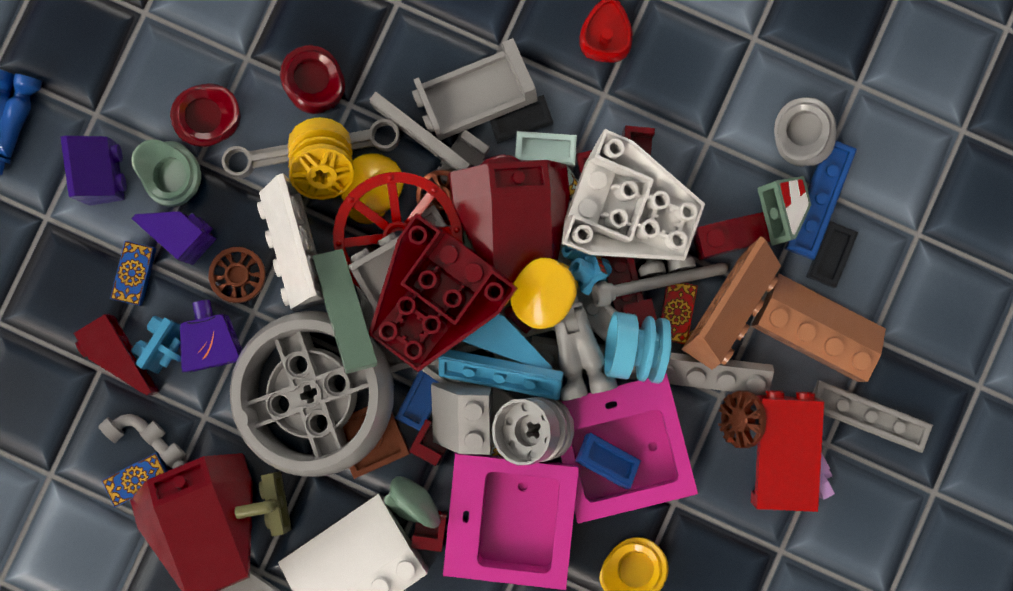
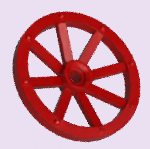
[333,172,463,289]

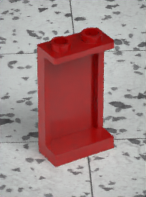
[751,390,824,512]

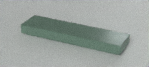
[312,249,377,374]

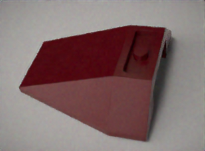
[449,160,570,284]
[369,213,518,372]
[130,453,253,591]

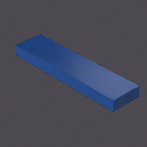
[785,141,857,260]

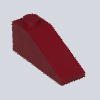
[693,212,771,260]
[73,314,160,395]

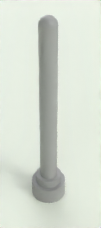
[591,263,728,307]

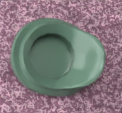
[131,139,201,207]
[384,476,441,528]

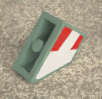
[757,176,811,246]

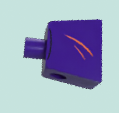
[180,300,242,373]

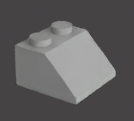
[431,382,493,455]

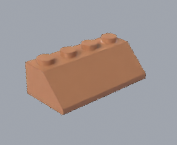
[681,236,781,370]
[751,273,886,382]

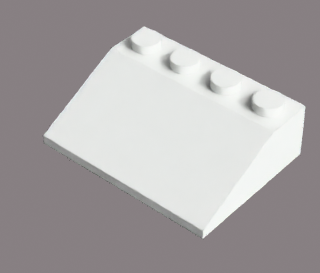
[257,173,325,311]
[278,494,430,591]

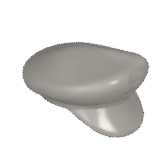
[774,97,836,167]

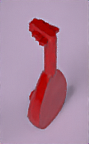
[579,0,633,63]

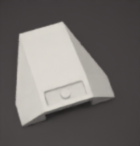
[562,129,705,261]

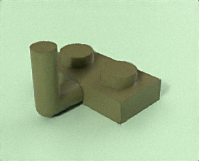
[235,471,292,536]

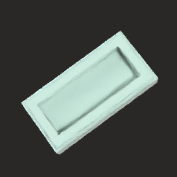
[515,131,577,167]

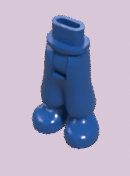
[0,69,43,175]

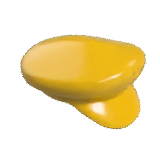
[340,153,404,224]
[511,258,578,329]
[599,537,669,591]

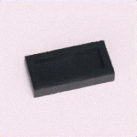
[490,95,553,144]
[806,221,858,288]

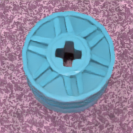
[604,311,672,384]

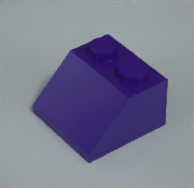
[60,135,127,206]
[132,211,217,265]

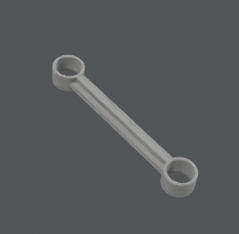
[222,119,401,178]

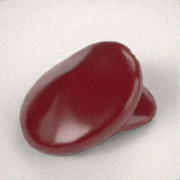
[280,45,345,114]
[170,83,241,147]

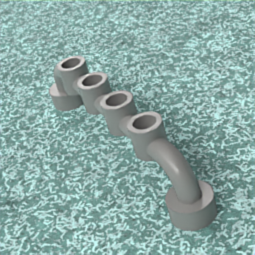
[98,414,186,469]

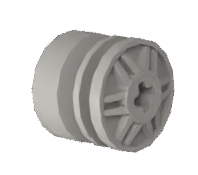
[492,397,574,465]

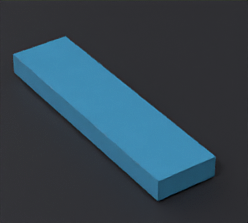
[439,350,563,400]

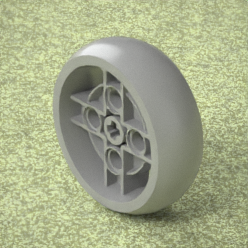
[230,311,394,477]

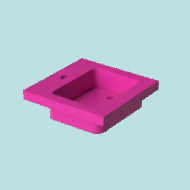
[560,373,698,524]
[443,453,579,590]

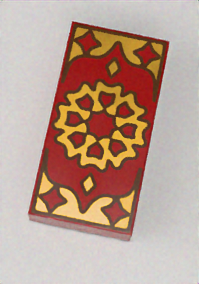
[660,283,698,345]

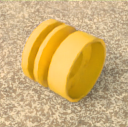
[288,117,354,200]

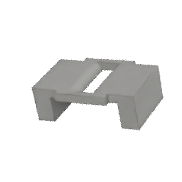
[437,130,490,186]

